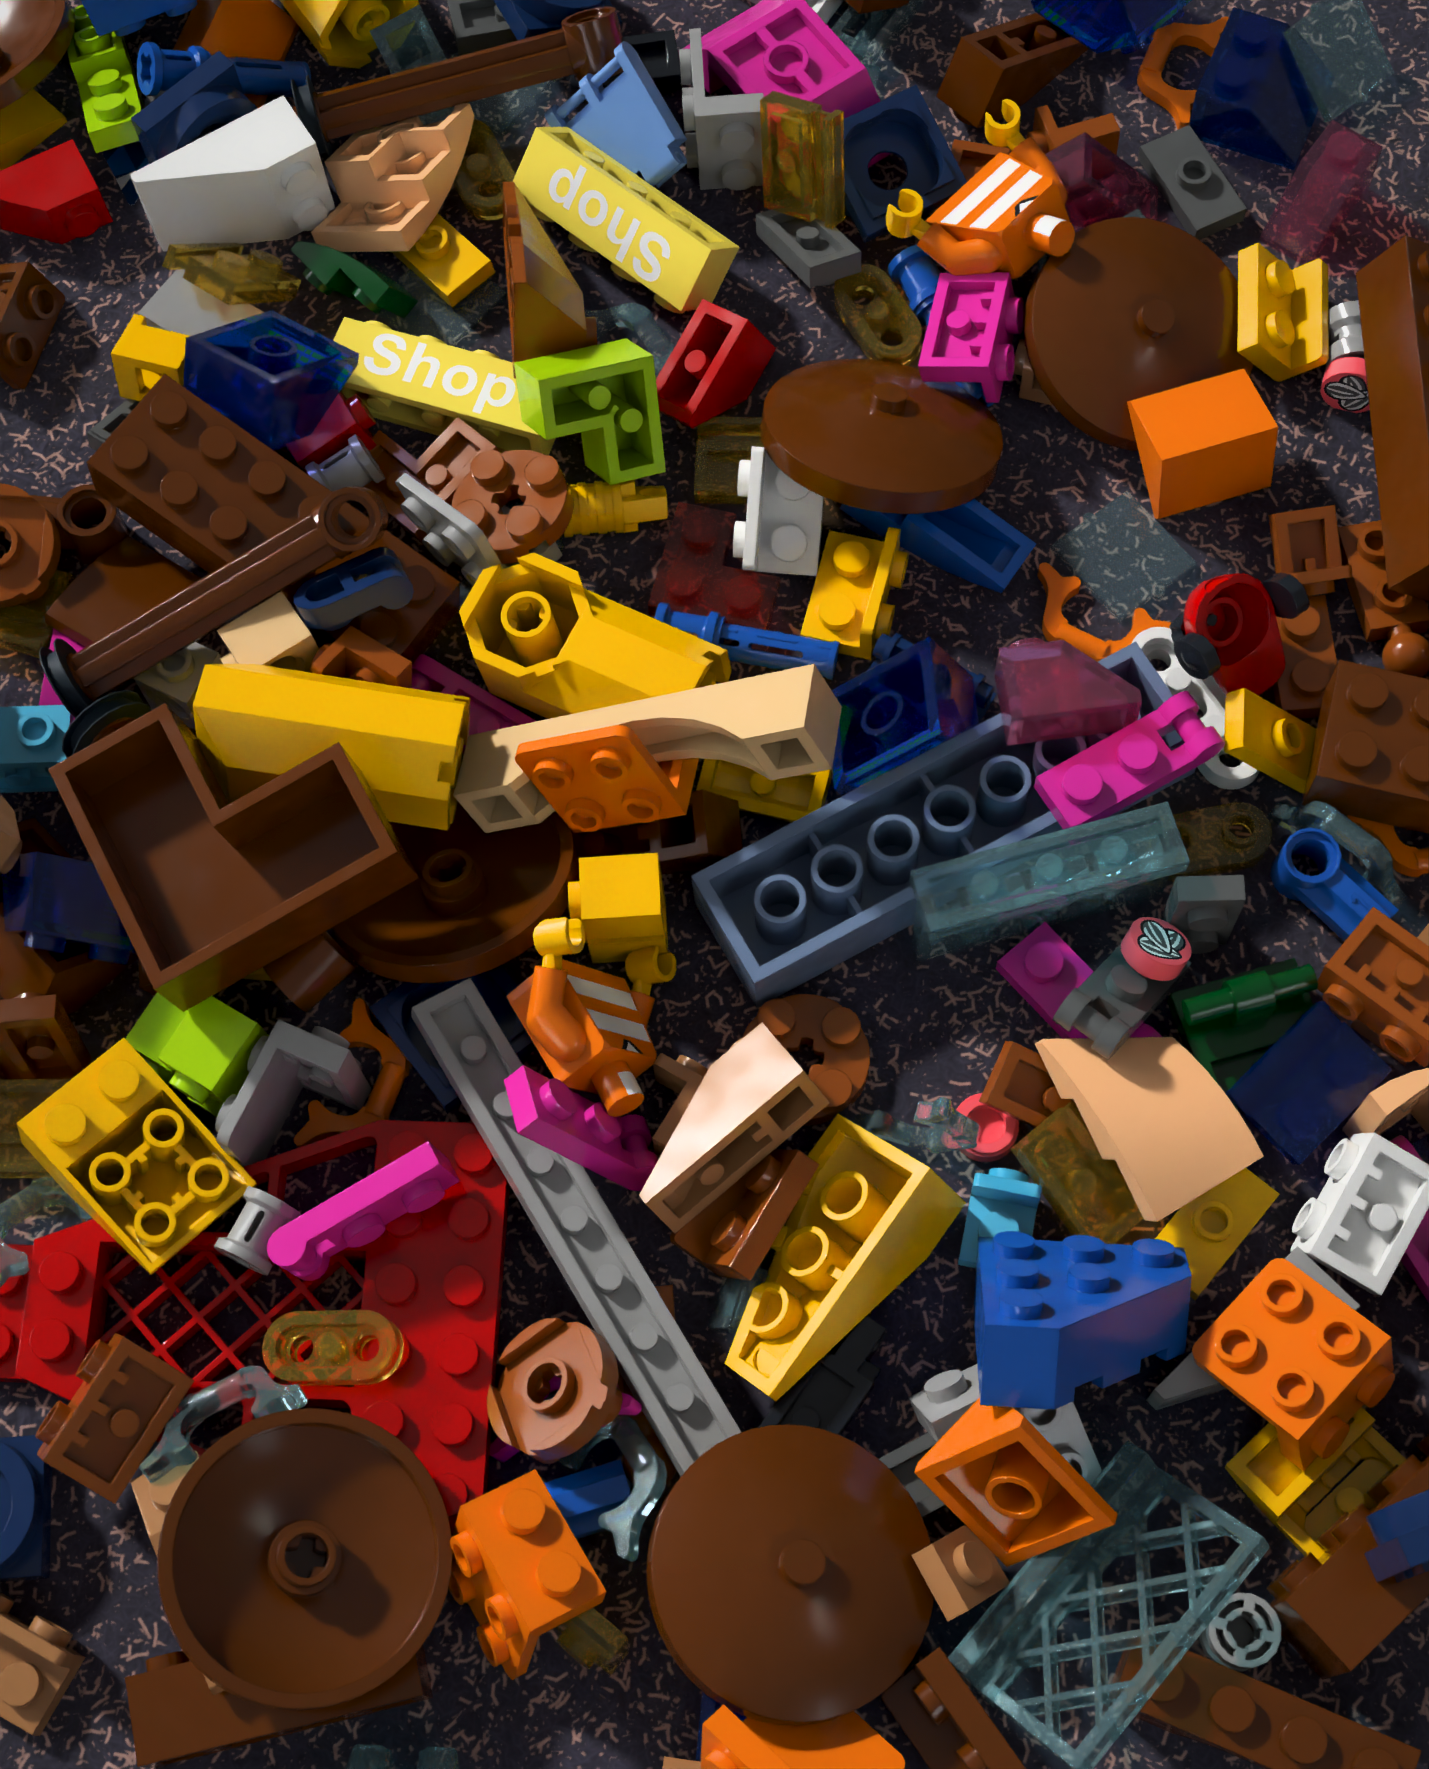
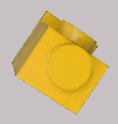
[111,314,211,401]

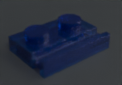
[1226,1000,1392,1165]

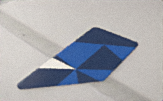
[102,141,149,205]

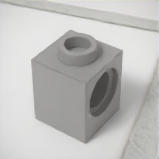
[134,642,222,730]

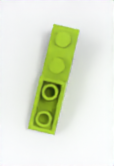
[67,4,145,153]

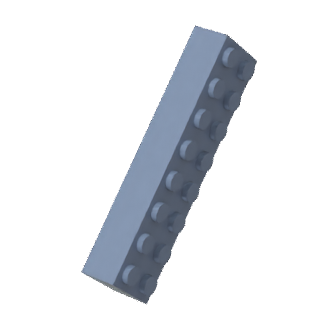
[691,642,1196,1008]

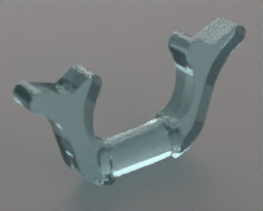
[584,303,674,378]
[1268,801,1407,909]
[854,1097,981,1154]
[0,1177,93,1288]
[139,1366,308,1483]
[560,1415,667,1562]

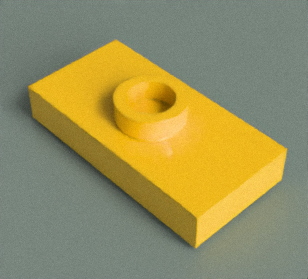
[392,213,495,308]
[1224,688,1317,793]
[1155,1168,1280,1301]

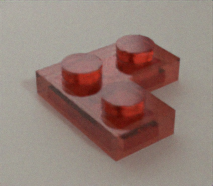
[648,502,780,630]

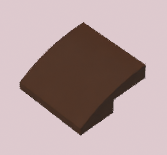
[45,536,202,647]

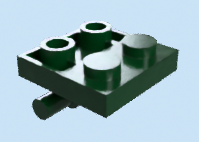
[1167,958,1342,1114]

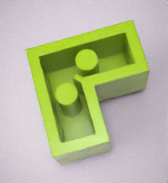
[514,338,666,485]
[125,992,269,1118]

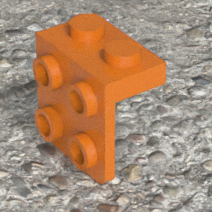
[515,725,699,834]
[1192,1258,1395,1472]
[448,1469,607,1680]
[700,1704,905,1769]

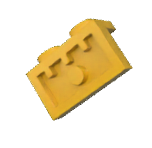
[1237,243,1329,382]
[800,527,909,660]

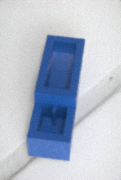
[839,499,1036,593]

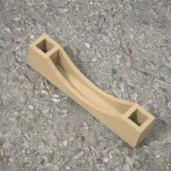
[453,664,842,833]

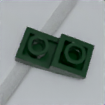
[291,241,418,319]

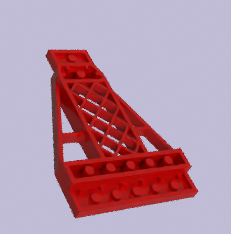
[0,1120,510,1536]

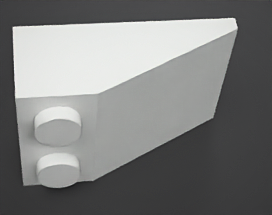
[129,96,335,252]

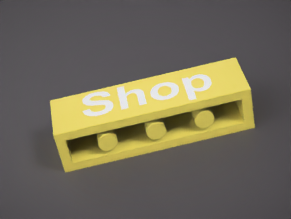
[513,127,740,314]
[328,317,556,455]

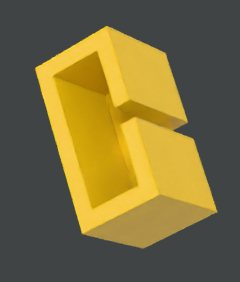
[568,853,668,963]

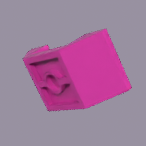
[678,0,892,203]

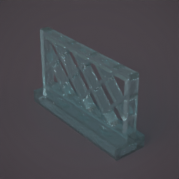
[910,801,1190,963]
[948,1440,1270,1769]

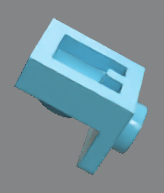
[958,1168,1042,1268]

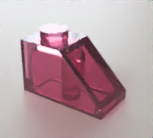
[1260,120,1383,265]
[1046,132,1158,233]
[994,638,1142,746]

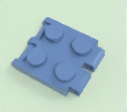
[545,41,687,188]

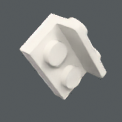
[733,446,824,576]
[1290,1133,1429,1296]

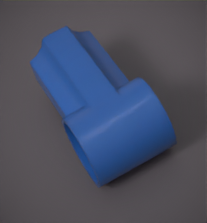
[1270,828,1399,942]
[544,1459,638,1539]

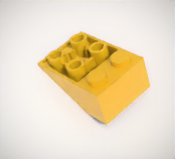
[16,1038,257,1275]

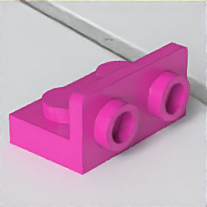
[918,272,1025,403]

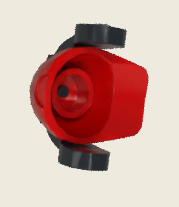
[1169,573,1310,696]

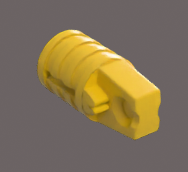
[564,480,668,538]

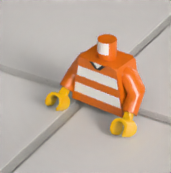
[886,99,1075,279]
[506,917,676,1117]

